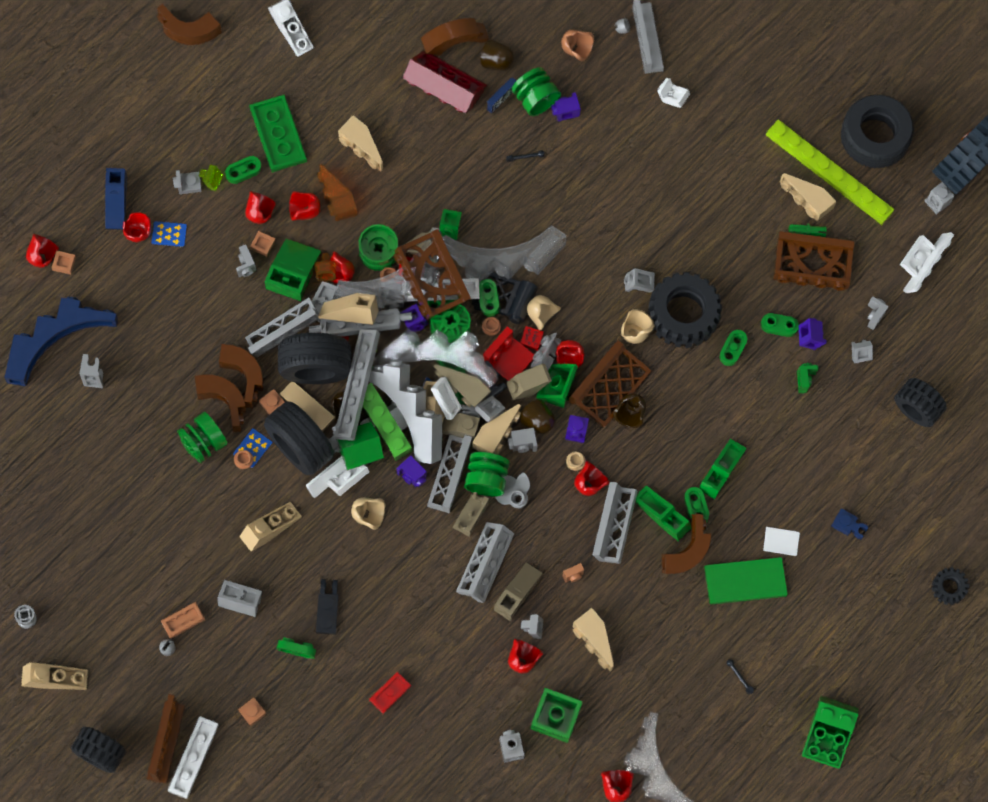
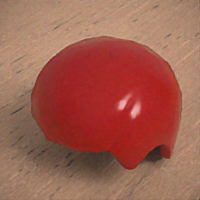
[123,212,151,243]
[556,340,585,368]

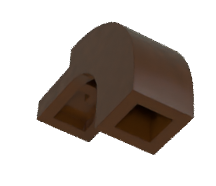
[157,4,222,45]
[421,18,489,55]
[219,344,264,408]
[195,375,246,432]
[662,514,711,574]

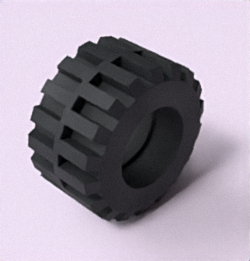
[894,378,947,427]
[70,726,127,773]

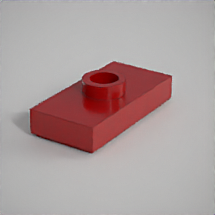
[369,672,411,714]

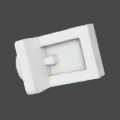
[658,78,690,108]

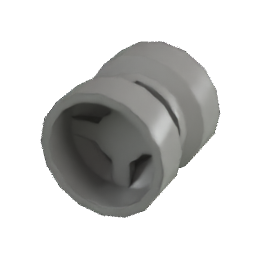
[15,605,37,629]

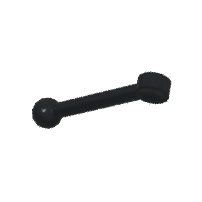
[506,150,545,162]
[726,659,754,695]

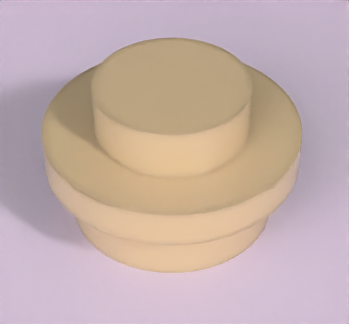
[566,452,586,471]

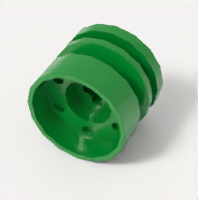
[512,67,561,116]
[359,224,398,271]
[430,302,471,350]
[177,412,228,463]
[464,452,510,497]

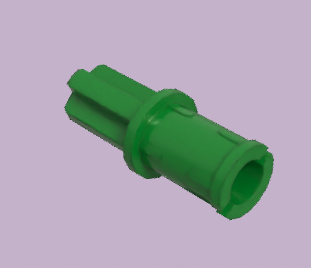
[788,223,826,237]

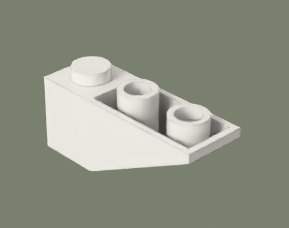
[268,0,314,57]

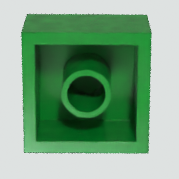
[531,688,583,743]

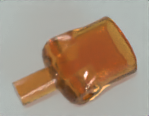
[315,253,336,282]

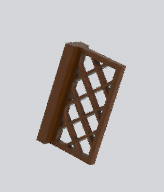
[568,340,651,428]
[147,694,185,784]

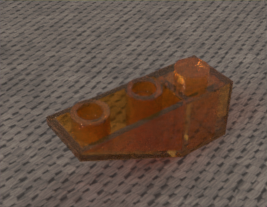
[317,164,357,221]

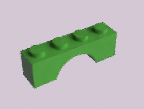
[362,383,412,461]

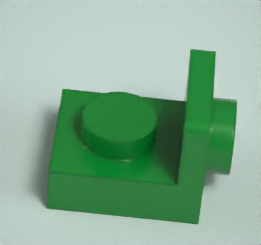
[439,209,462,240]
[797,363,819,393]

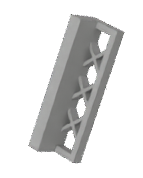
[632,0,663,73]
[245,298,320,357]
[427,435,472,513]
[592,482,638,564]
[456,522,514,603]

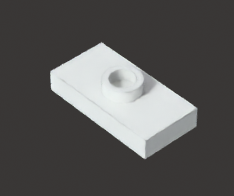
[431,377,462,420]

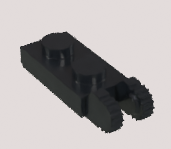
[316,579,339,635]

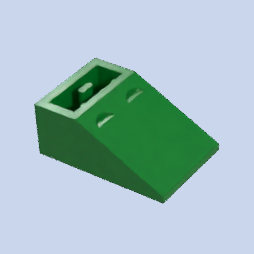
[265,239,321,301]
[801,696,859,769]

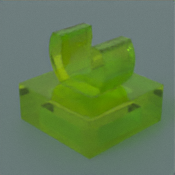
[198,165,223,191]

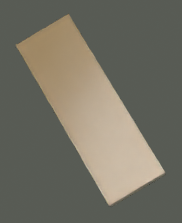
[279,382,335,432]

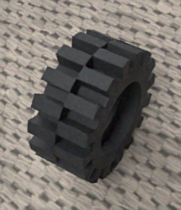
[931,567,969,605]

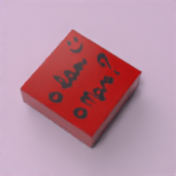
[520,326,544,351]

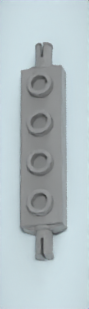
[309,308,412,336]

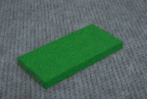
[249,95,307,172]
[704,557,787,605]

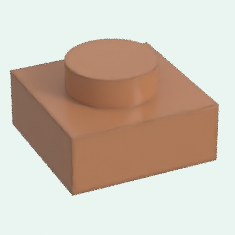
[250,231,276,257]
[52,251,76,275]
[259,389,284,415]
[562,563,584,583]
[238,697,266,726]

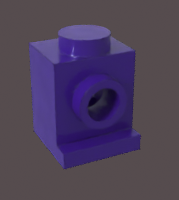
[551,93,580,122]
[400,304,428,333]
[798,318,826,350]
[565,415,589,443]
[397,455,427,488]

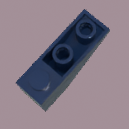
[105,168,127,230]

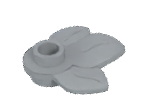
[495,473,530,509]

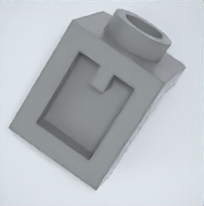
[173,170,202,195]
[236,244,256,277]
[624,268,655,293]
[867,297,888,330]
[475,396,505,423]

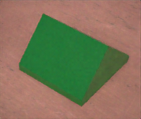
[536,364,578,408]
[335,422,384,471]

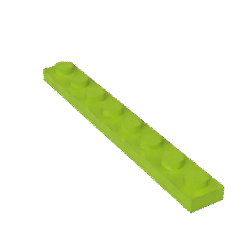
[766,120,894,225]

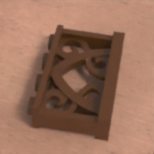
[394,229,471,320]
[773,231,854,291]

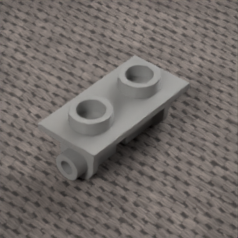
[530,333,561,370]

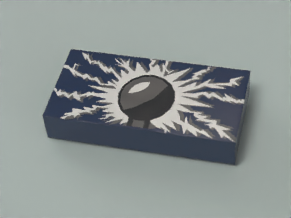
[487,77,516,113]

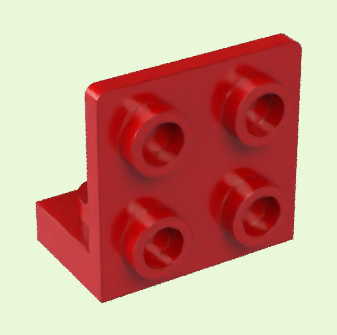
[483,326,534,381]

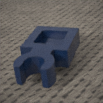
[831,509,868,540]

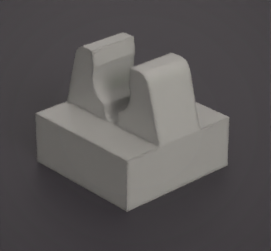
[852,340,873,363]
[521,614,543,639]

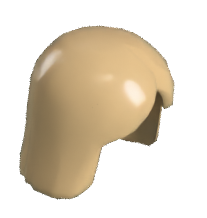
[527,295,561,330]
[621,309,655,344]
[351,497,386,530]

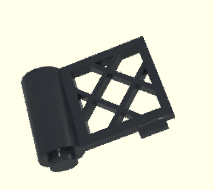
[472,270,538,324]

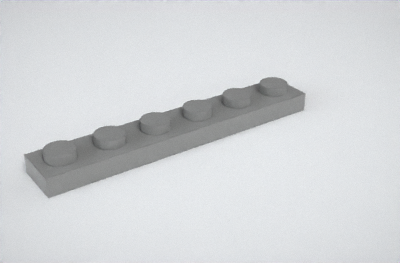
[334,329,380,440]

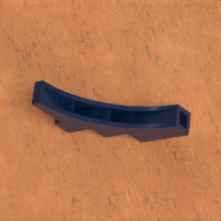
[4,297,118,386]

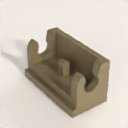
[453,492,489,537]

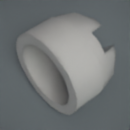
[615,18,630,34]
[159,639,176,656]

